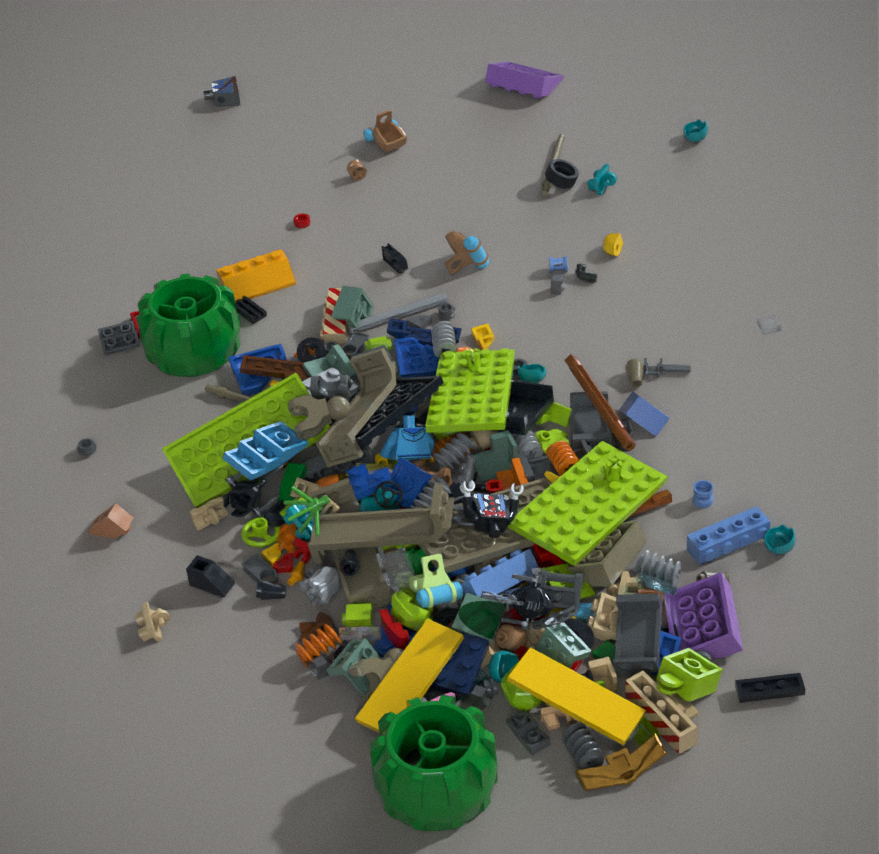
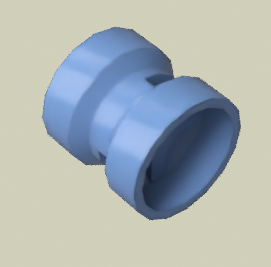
[693,480,714,508]

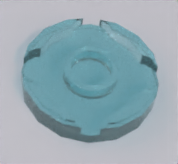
[636,573,678,595]

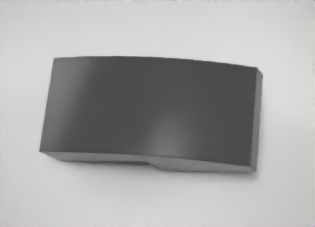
[506,710,551,755]

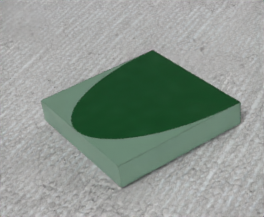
[452,593,507,643]

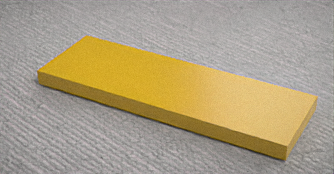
[355,619,464,733]
[507,647,646,746]

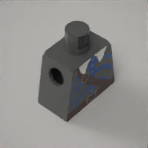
[203,76,241,107]

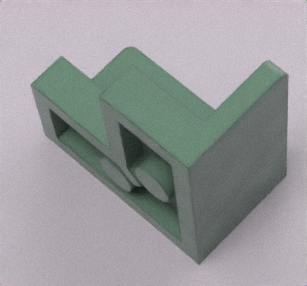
[332,286,374,328]
[473,430,518,484]

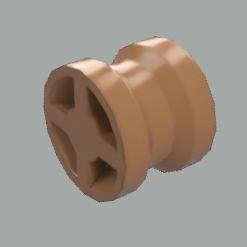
[347,160,367,181]

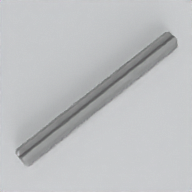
[348,293,448,334]

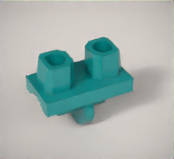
[587,164,617,195]
[283,505,314,540]

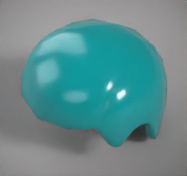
[683,119,708,142]
[517,364,547,383]
[764,524,796,554]
[489,650,519,683]

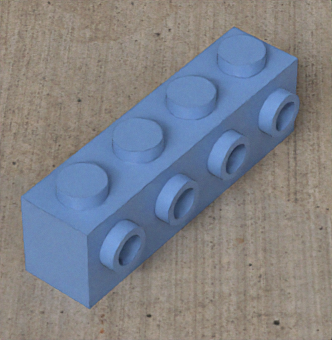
[687,506,770,565]
[460,549,539,598]

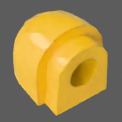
[602,233,624,256]

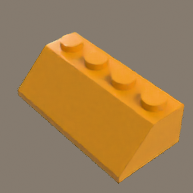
[216,249,296,303]

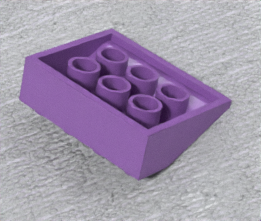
[485,62,564,99]
[664,572,743,658]

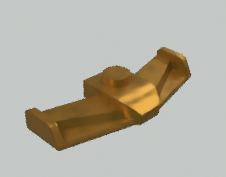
[575,733,667,791]

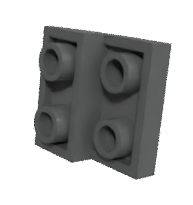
[98,321,140,355]

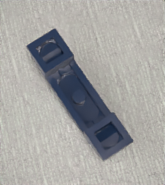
[387,319,462,346]

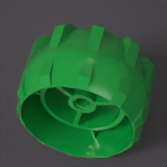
[137,273,240,377]
[370,695,498,832]

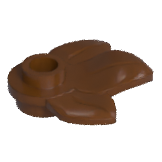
[299,612,336,642]

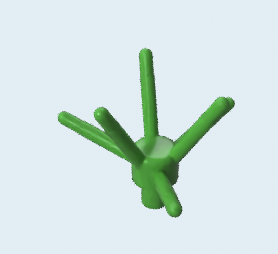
[283,486,330,536]

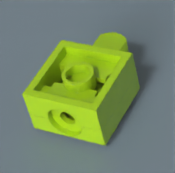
[656,648,723,702]

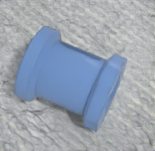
[549,256,568,273]

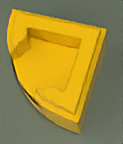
[261,543,282,568]

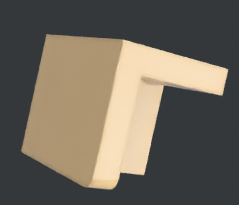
[588,657,617,691]

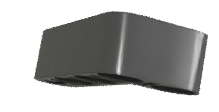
[301,445,376,484]

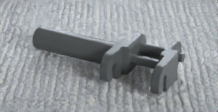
[644,358,691,377]

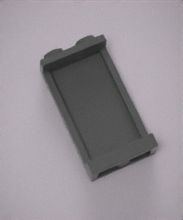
[570,391,612,450]
[517,439,592,483]
[612,593,662,674]

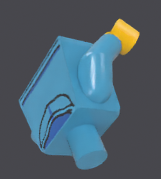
[374,415,435,466]

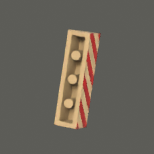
[320,288,348,347]
[625,671,698,754]

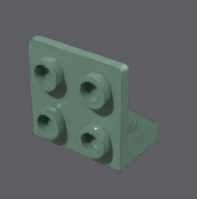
[302,344,357,380]
[535,622,592,669]
[326,638,381,697]

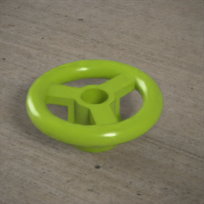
[241,517,280,548]

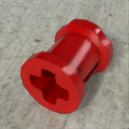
[486,479,503,494]

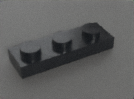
[735,673,806,703]

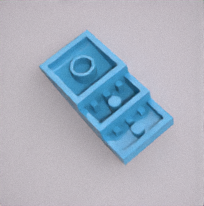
[223,421,309,480]

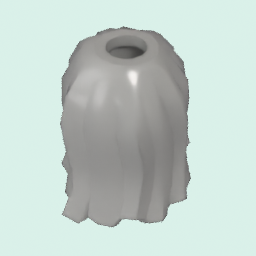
[299,566,342,606]

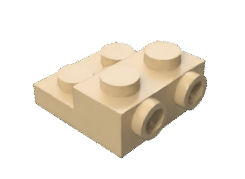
[586,592,618,641]

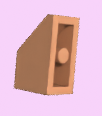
[87,503,134,539]

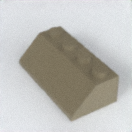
[568,521,647,588]

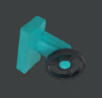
[358,481,403,512]

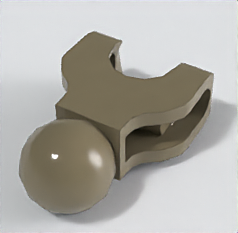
[288,395,350,440]
[348,648,404,703]

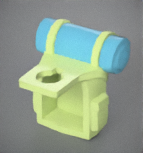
[409,554,463,608]

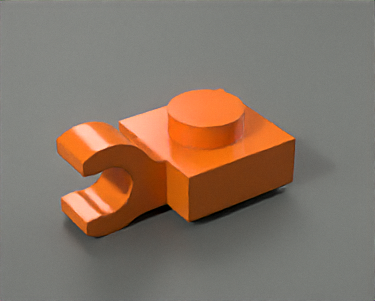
[277,523,297,554]

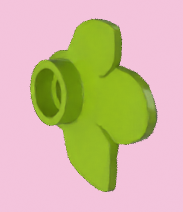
[535,429,572,454]

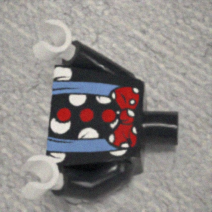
[460,480,524,538]

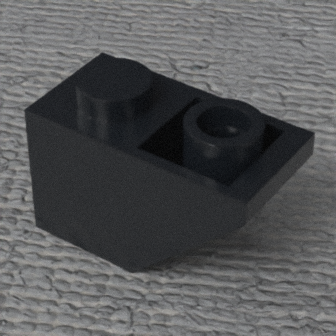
[186,555,235,598]

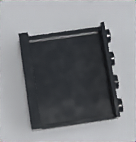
[493,380,554,436]

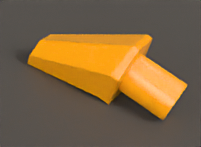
[287,561,305,586]

